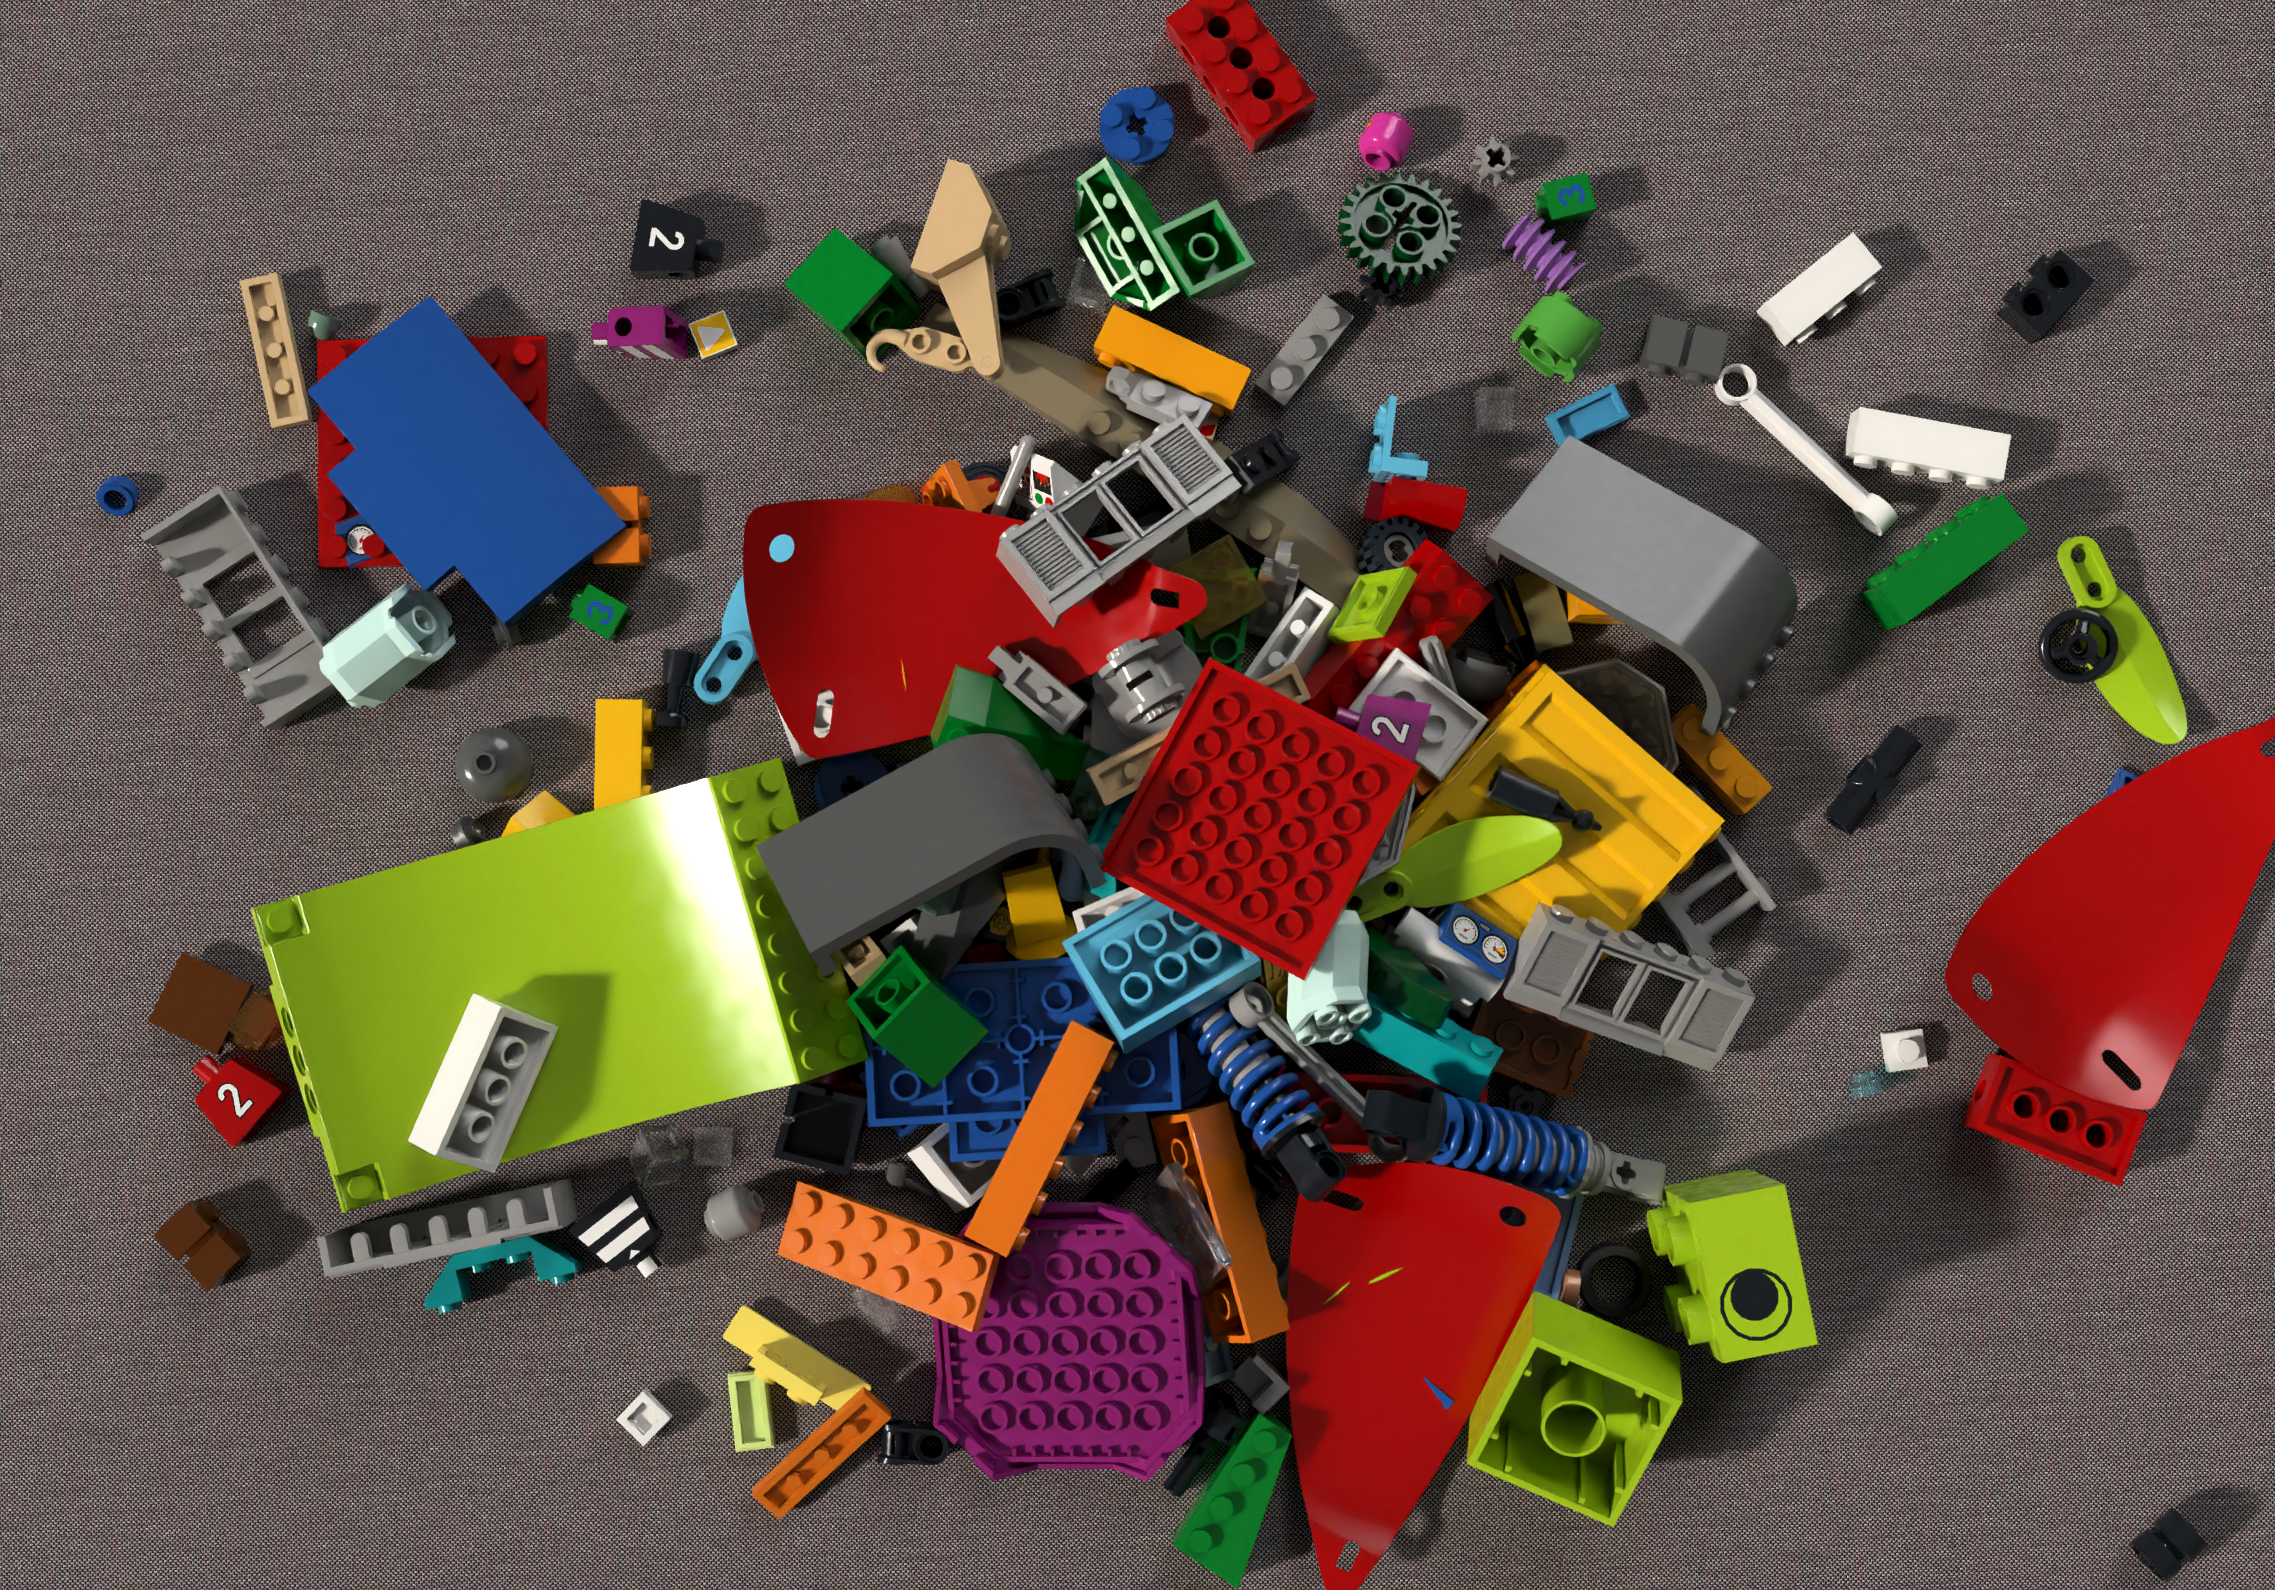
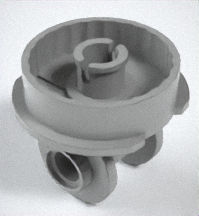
[1092,629,1202,741]

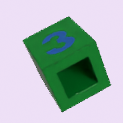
[1534,172,1597,229]
[569,583,635,643]

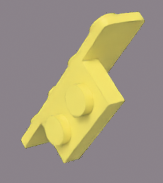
[723,1305,872,1411]

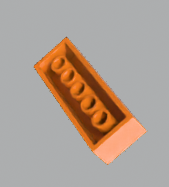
[1150,1101,1290,1343]

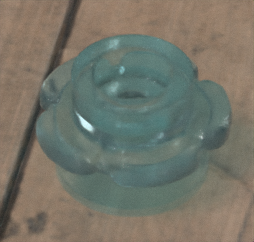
[1846,1071,1884,1100]

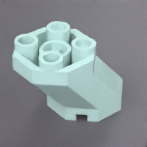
[319,583,456,708]
[1287,910,1372,1046]

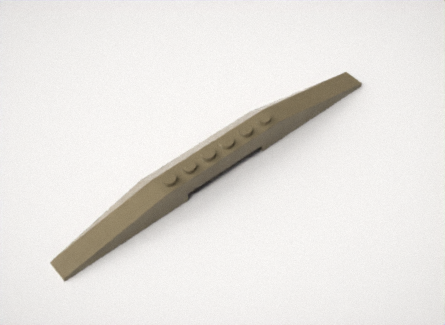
[920,302,1369,610]

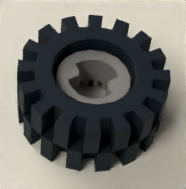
[1357,516,1428,574]

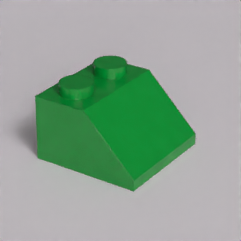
[1151,199,1255,299]

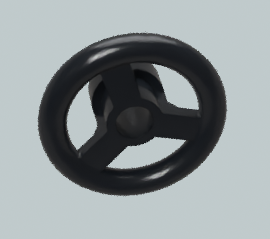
[2038,608,2118,684]

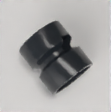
[2129,1508,2208,1583]

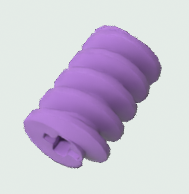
[1502,209,1587,293]

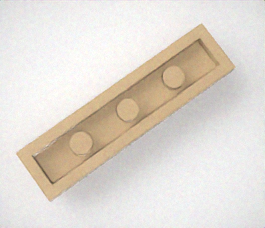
[240,272,313,431]

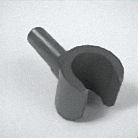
[885,1161,936,1199]

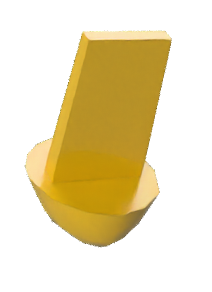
[1002,861,1078,960]

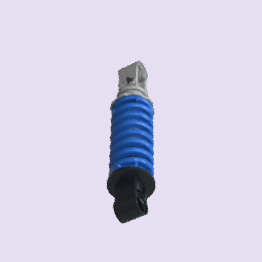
[1178,989,1347,1202]
[1361,1087,1666,1205]

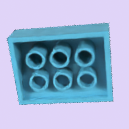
[1062,894,1262,1054]

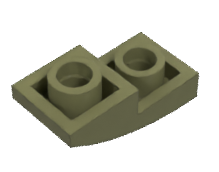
[1512,572,1573,656]

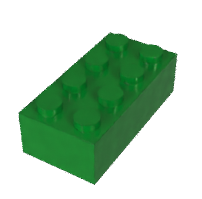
[1858,493,2030,631]

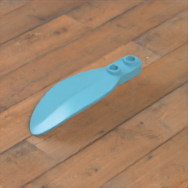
[694,534,794,705]

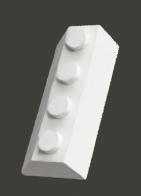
[408,993,559,1173]

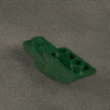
[1348,899,1455,1030]

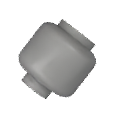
[704,1184,764,1242]

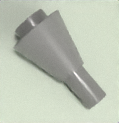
[870,235,931,300]

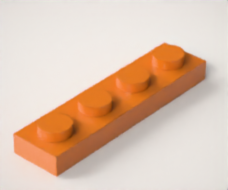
[752,1387,892,1519]

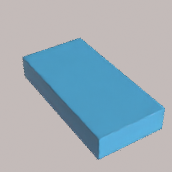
[1544,383,1631,447]

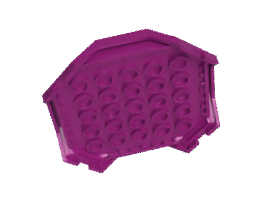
[932,1202,1206,1481]

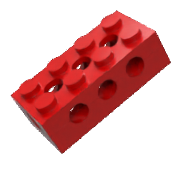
[1165,0,1317,154]
[1961,1053,2148,1186]

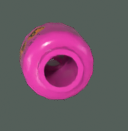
[1358,112,1414,171]

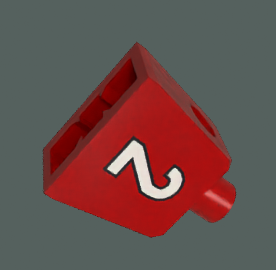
[192,1054,294,1148]

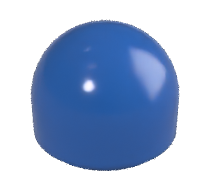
[96,476,139,516]

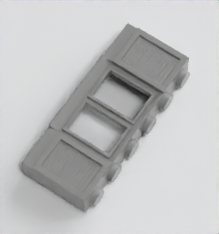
[996,413,1242,628]
[140,485,338,730]
[1501,902,1756,1072]
[317,1178,579,1279]

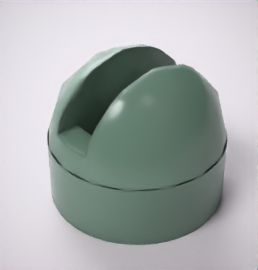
[308,310,342,340]

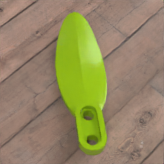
[2057,536,2188,745]
[1345,814,1563,923]

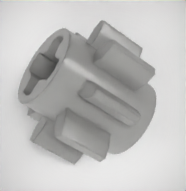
[1470,137,1519,188]

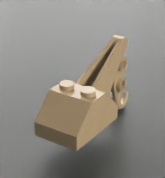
[866,159,1012,380]

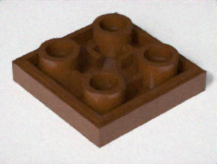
[148,952,255,1055]

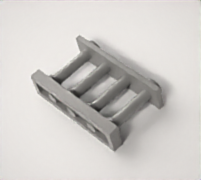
[1652,782,1777,959]

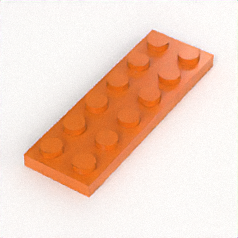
[777,1180,1001,1332]

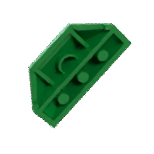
[1074,157,1183,311]

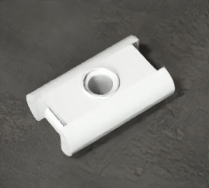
[1382,906,1505,1019]

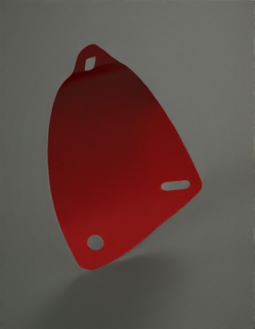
[743,499,1207,759]
[1945,716,2275,1110]
[1286,1162,1561,1590]

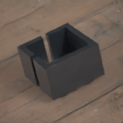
[773,1081,868,1176]

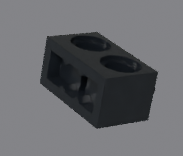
[1997,249,2094,343]

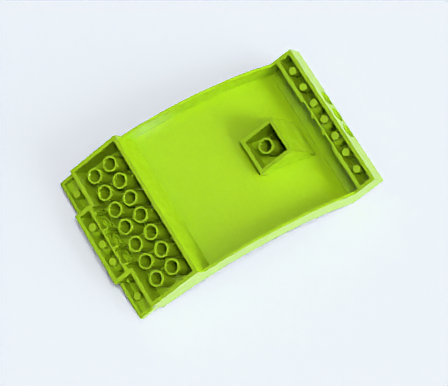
[250,757,869,1213]

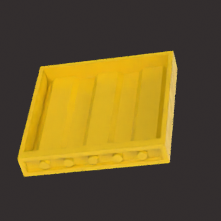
[1401,663,1725,960]

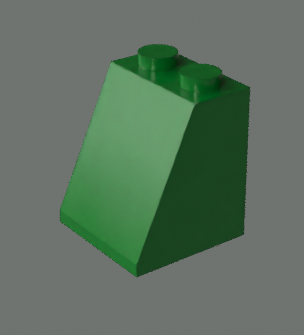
[784,228,922,365]
[846,945,989,1088]

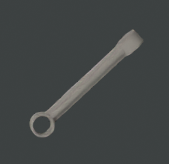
[1229,982,1405,1162]

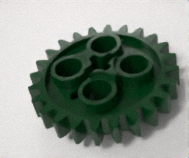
[1337,172,1462,286]

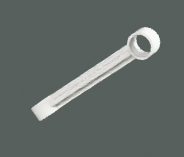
[1714,363,1898,536]

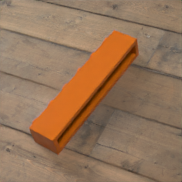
[964,1019,1120,1258]

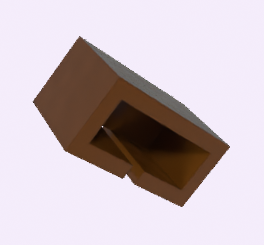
[153,1199,253,1291]

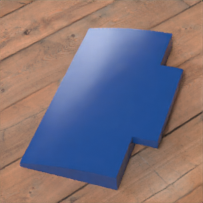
[307,296,628,627]
[864,957,1184,1162]

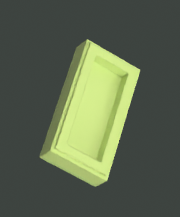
[727,1370,776,1452]

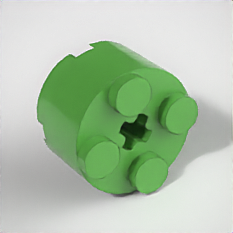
[1511,291,1604,383]

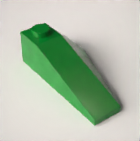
[930,664,1089,782]

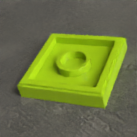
[1327,566,1418,644]

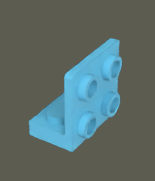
[1368,395,1428,485]

